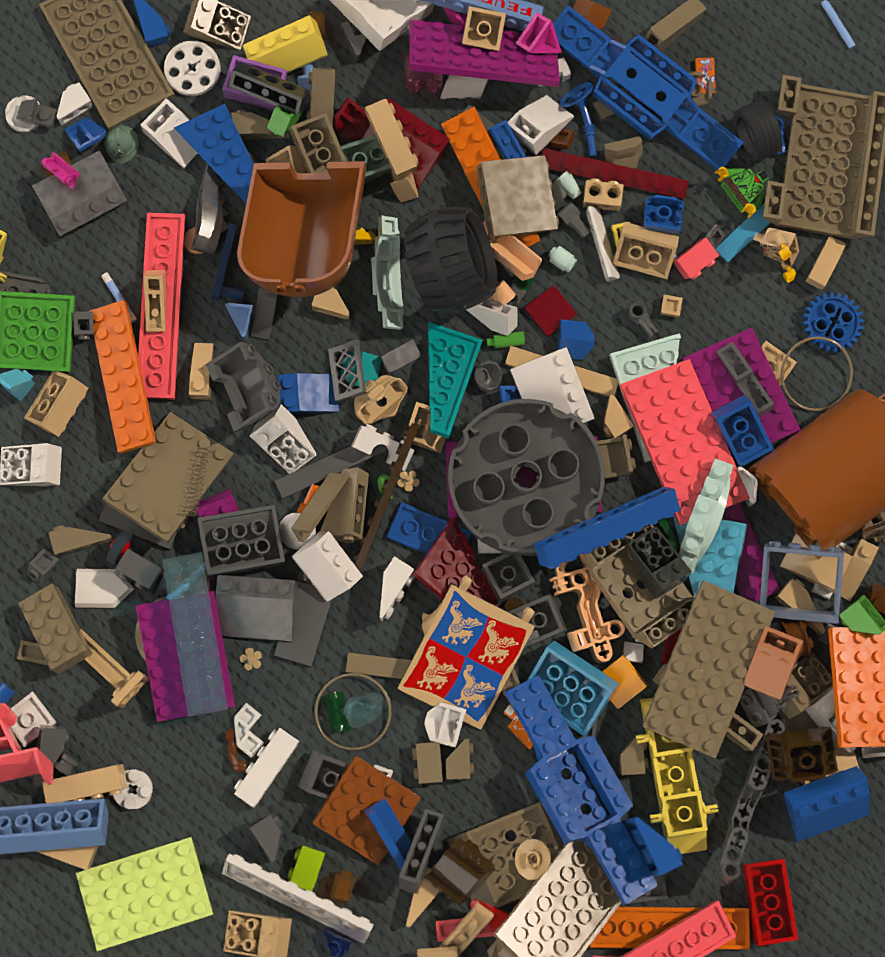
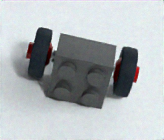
[107,530,185,595]

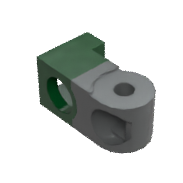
[507,276,534,307]

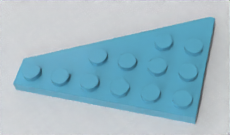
[673,515,747,596]

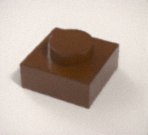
[550,129,575,149]

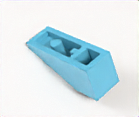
[0,369,35,401]

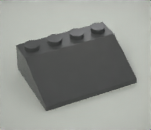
[198,505,285,579]

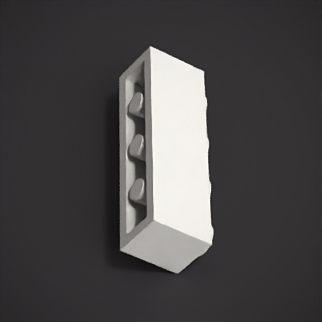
[234,728,300,807]

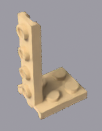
[80,629,149,708]

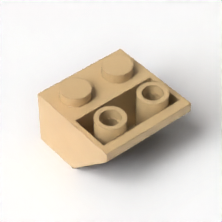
[405,402,446,453]

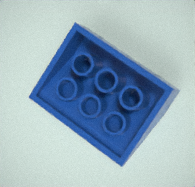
[784,766,870,842]
[622,817,683,875]

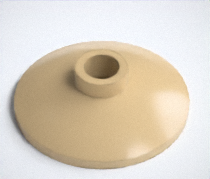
[515,839,551,880]

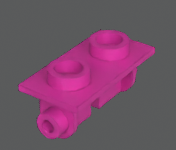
[41,152,80,189]

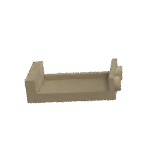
[596,434,636,479]

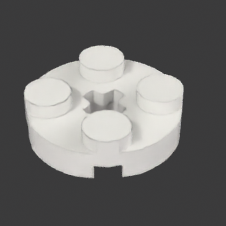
[114,770,153,809]

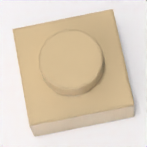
[660,295,683,318]

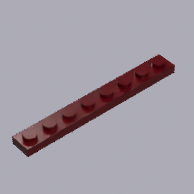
[542,148,689,199]

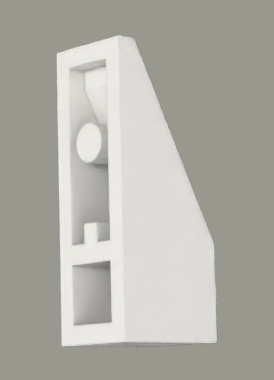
[467,298,517,336]

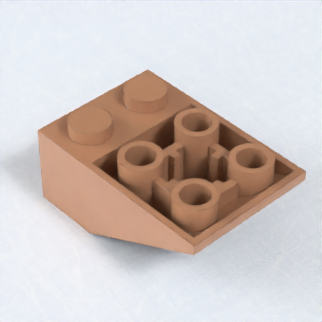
[743,626,803,700]

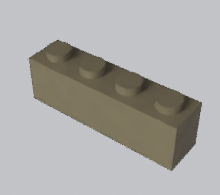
[307,68,336,128]

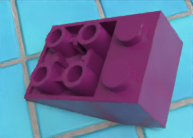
[196,489,240,517]

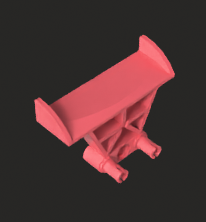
[0,703,53,785]

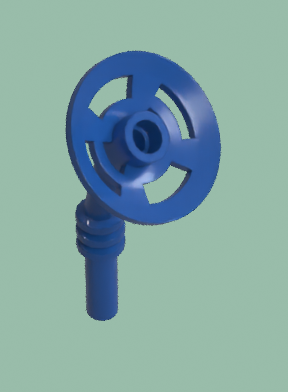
[560,82,597,158]

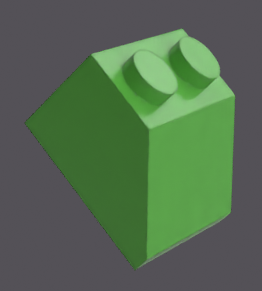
[839,594,885,635]

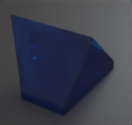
[323,929,353,957]

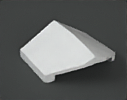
[737,467,758,507]
[424,702,466,747]

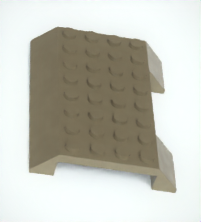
[763,75,885,239]

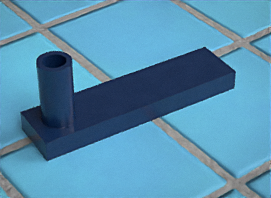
[211,223,244,301]

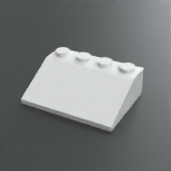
[510,347,595,423]

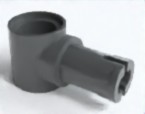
[556,202,591,239]
[628,302,659,338]

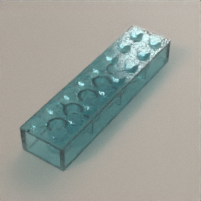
[162,552,228,717]

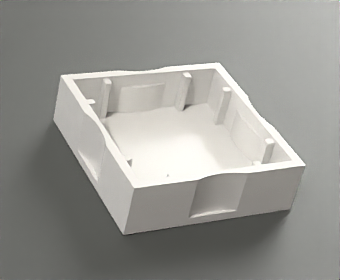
[330,0,435,51]

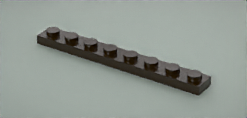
[353,423,419,570]

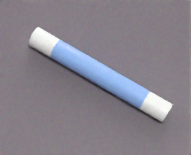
[101,273,137,323]

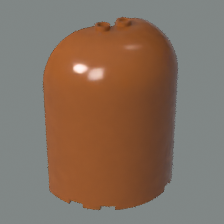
[237,161,366,298]

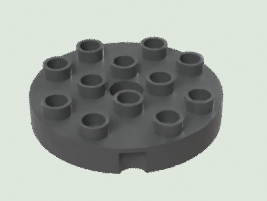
[448,399,605,556]

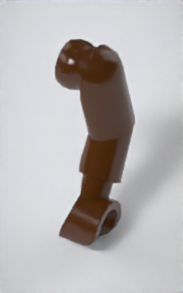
[225,729,246,772]

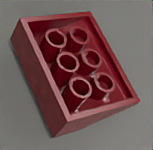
[362,98,450,190]

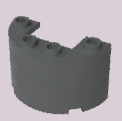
[206,342,281,432]

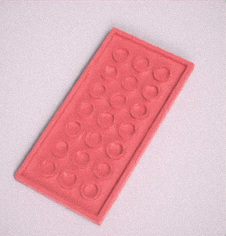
[620,359,750,526]

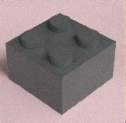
[481,553,535,604]

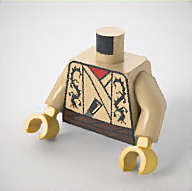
[753,228,799,283]

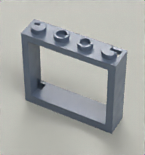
[760,541,844,624]

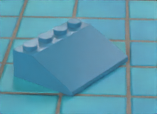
[527,641,619,736]

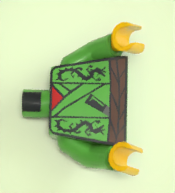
[714,167,769,218]

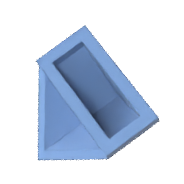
[225,303,255,341]

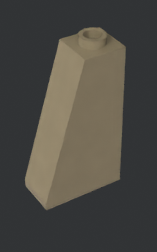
[644,0,707,52]

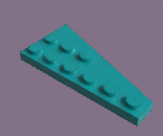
[428,322,482,439]

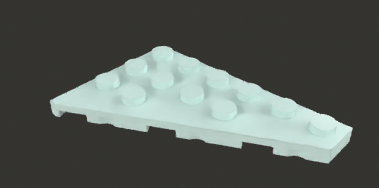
[609,333,681,462]

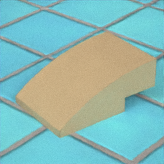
[780,534,853,592]

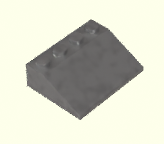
[33,151,127,236]
[216,575,298,642]

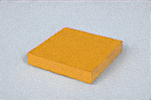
[602,655,648,709]

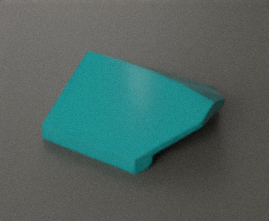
[340,351,381,387]

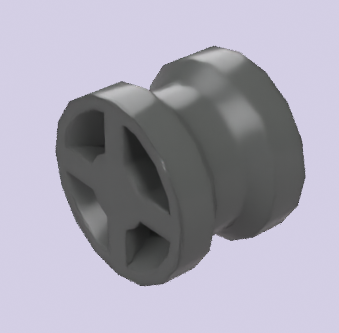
[53,752,78,776]

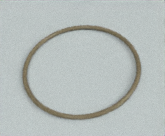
[781,337,853,411]
[314,673,391,751]

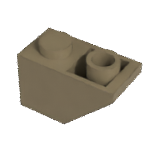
[618,734,648,775]
[446,739,474,779]

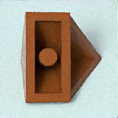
[573,0,612,29]

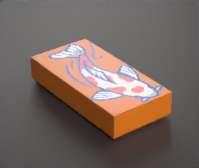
[695,58,716,95]

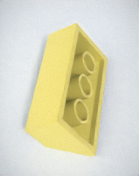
[243,15,328,73]

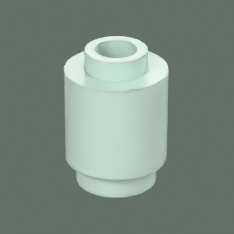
[548,246,577,272]

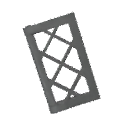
[328,340,367,402]

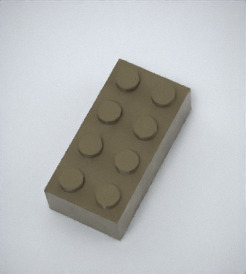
[18,584,93,674]

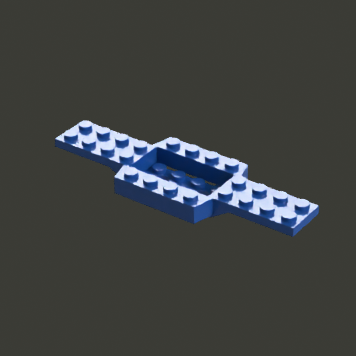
[553,5,743,170]
[505,675,658,905]

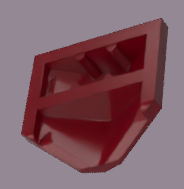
[333,97,371,140]

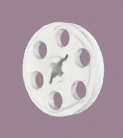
[164,41,220,96]

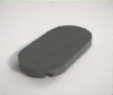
[0,271,52,294]

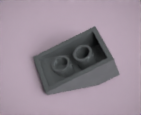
[508,594,567,648]
[298,750,349,799]

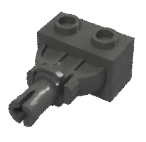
[739,685,799,728]

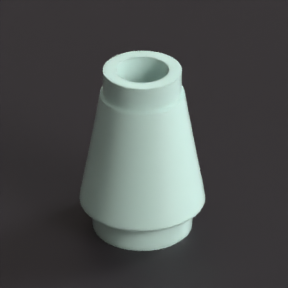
[555,171,582,200]

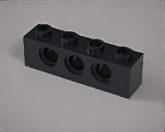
[229,62,310,115]

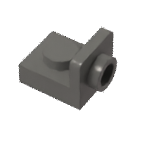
[27,548,59,583]

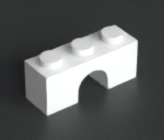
[351,424,414,471]

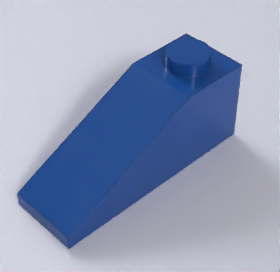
[134,0,171,48]

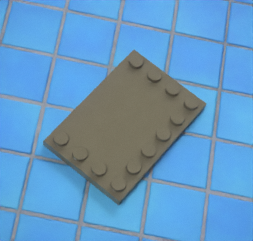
[102,412,234,543]

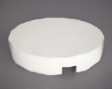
[5,96,40,132]

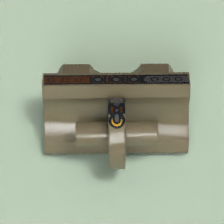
[861,512,885,545]

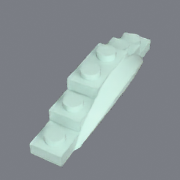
[371,216,404,330]
[679,458,734,574]

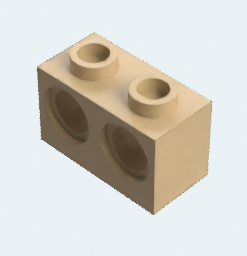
[582,179,624,211]

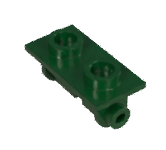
[324,691,351,734]

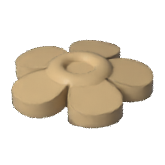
[398,471,420,492]
[240,648,262,670]

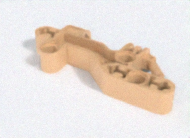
[550,554,625,663]

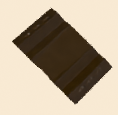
[765,726,838,783]
[424,838,495,906]

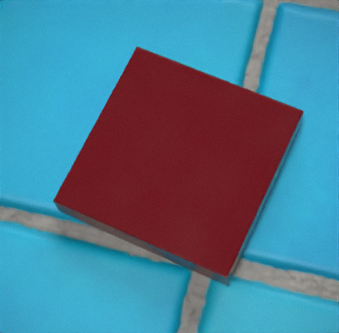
[524,285,577,338]

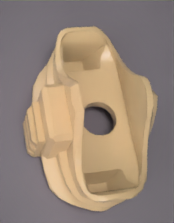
[354,375,408,424]

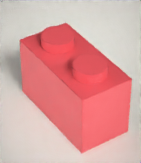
[672,237,719,280]

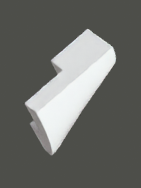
[440,75,489,99]

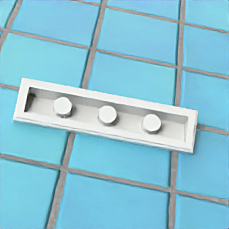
[586,206,620,282]

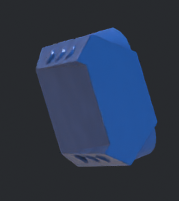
[644,195,684,233]

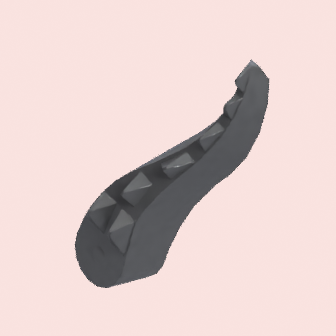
[192,163,229,255]

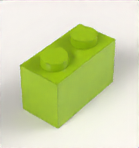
[287,845,326,891]

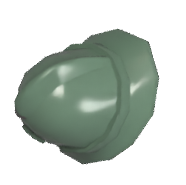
[105,125,139,164]

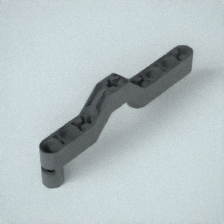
[713,719,785,886]

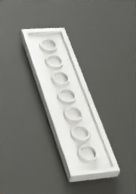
[222,854,373,944]

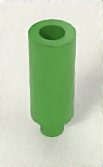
[486,331,525,349]

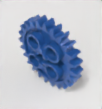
[802,292,864,353]

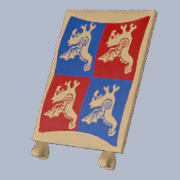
[398,576,535,730]

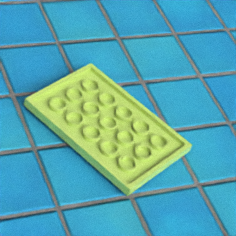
[76,837,213,951]

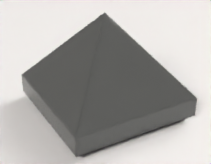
[705,224,725,249]

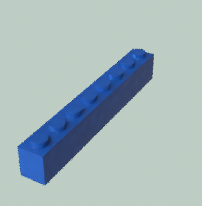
[534,486,680,569]

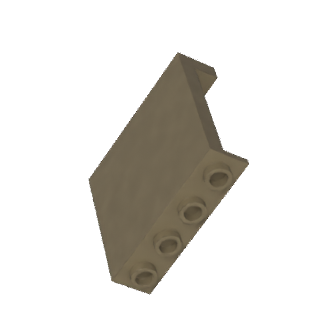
[476,155,559,240]

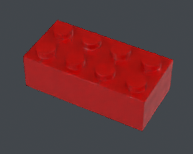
[741,858,798,946]

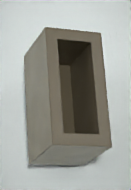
[412,742,443,784]

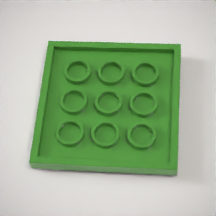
[0,291,75,372]

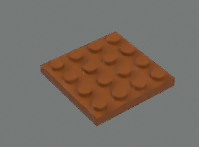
[312,755,421,865]

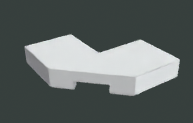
[234,703,264,758]

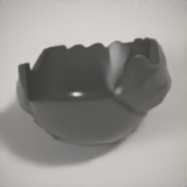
[474,360,502,392]

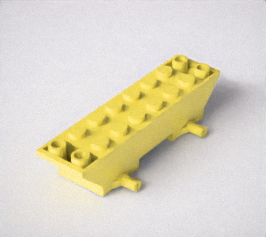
[636,697,718,854]

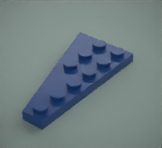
[174,104,254,204]

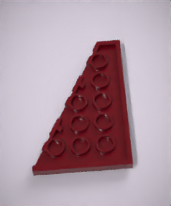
[412,517,499,608]

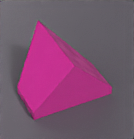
[516,12,562,54]

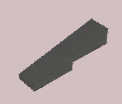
[716,342,774,418]

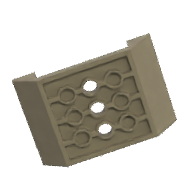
[585,525,696,648]
[447,801,565,908]

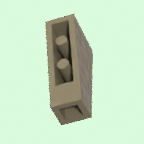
[320,467,369,543]

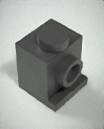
[73,311,94,340]

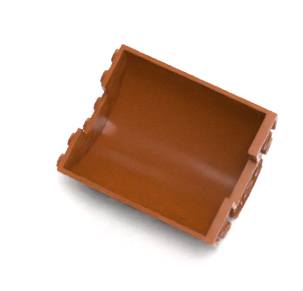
[747,389,885,560]

